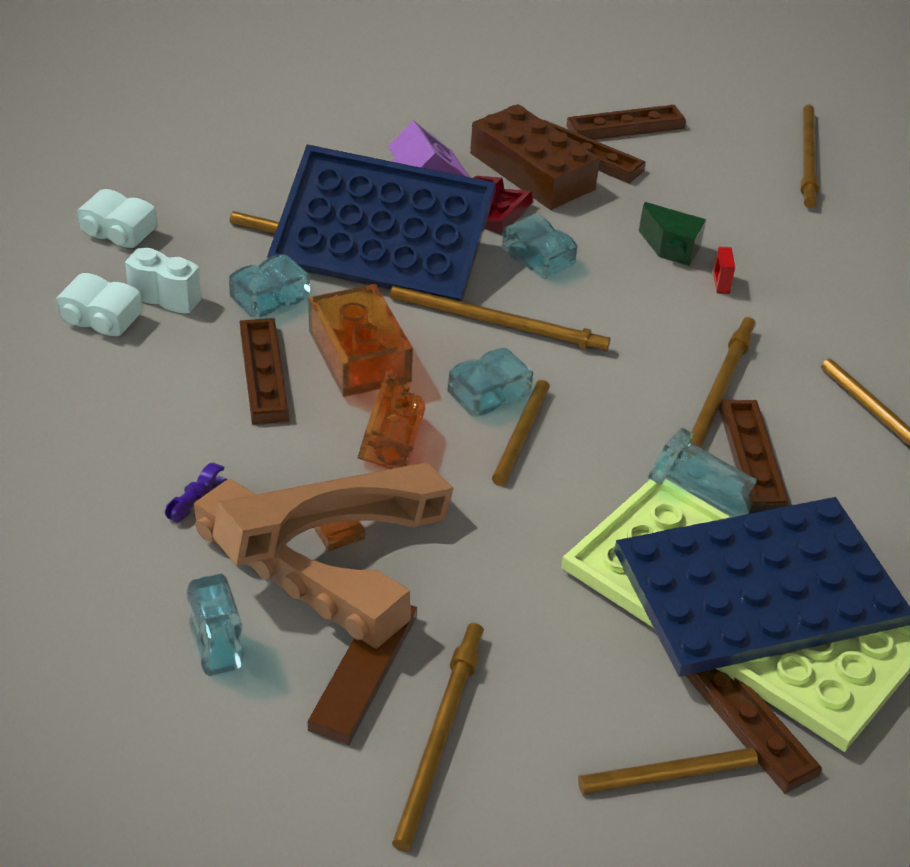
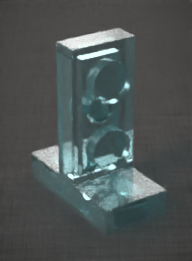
[648,428,757,516]

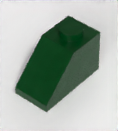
[639,202,706,266]

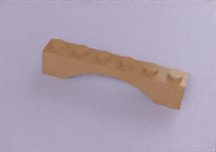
[212,462,454,566]
[194,478,411,649]

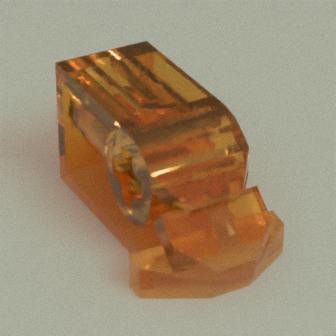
[357,371,425,469]

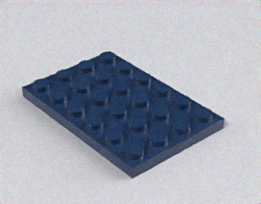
[267,144,496,302]
[614,497,910,677]

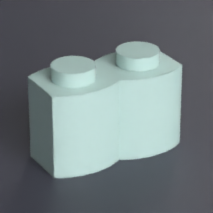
[77,189,158,248]
[125,248,201,314]
[56,273,143,336]

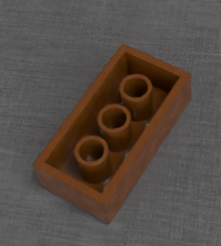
[470,104,600,210]

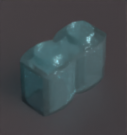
[502,214,578,279]
[229,255,310,317]
[447,348,534,416]
[186,573,244,676]

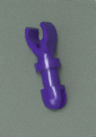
[164,462,227,522]

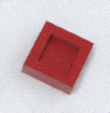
[713,247,735,294]

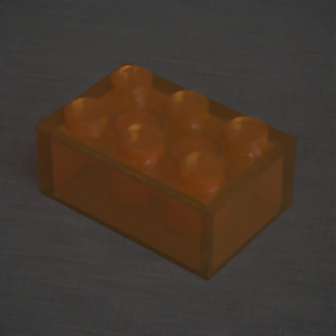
[308,284,413,397]

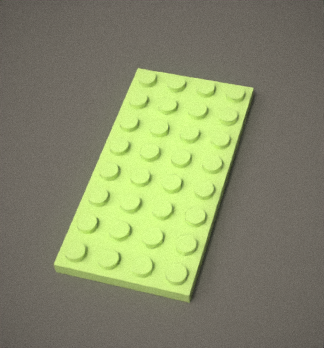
[561,474,910,752]

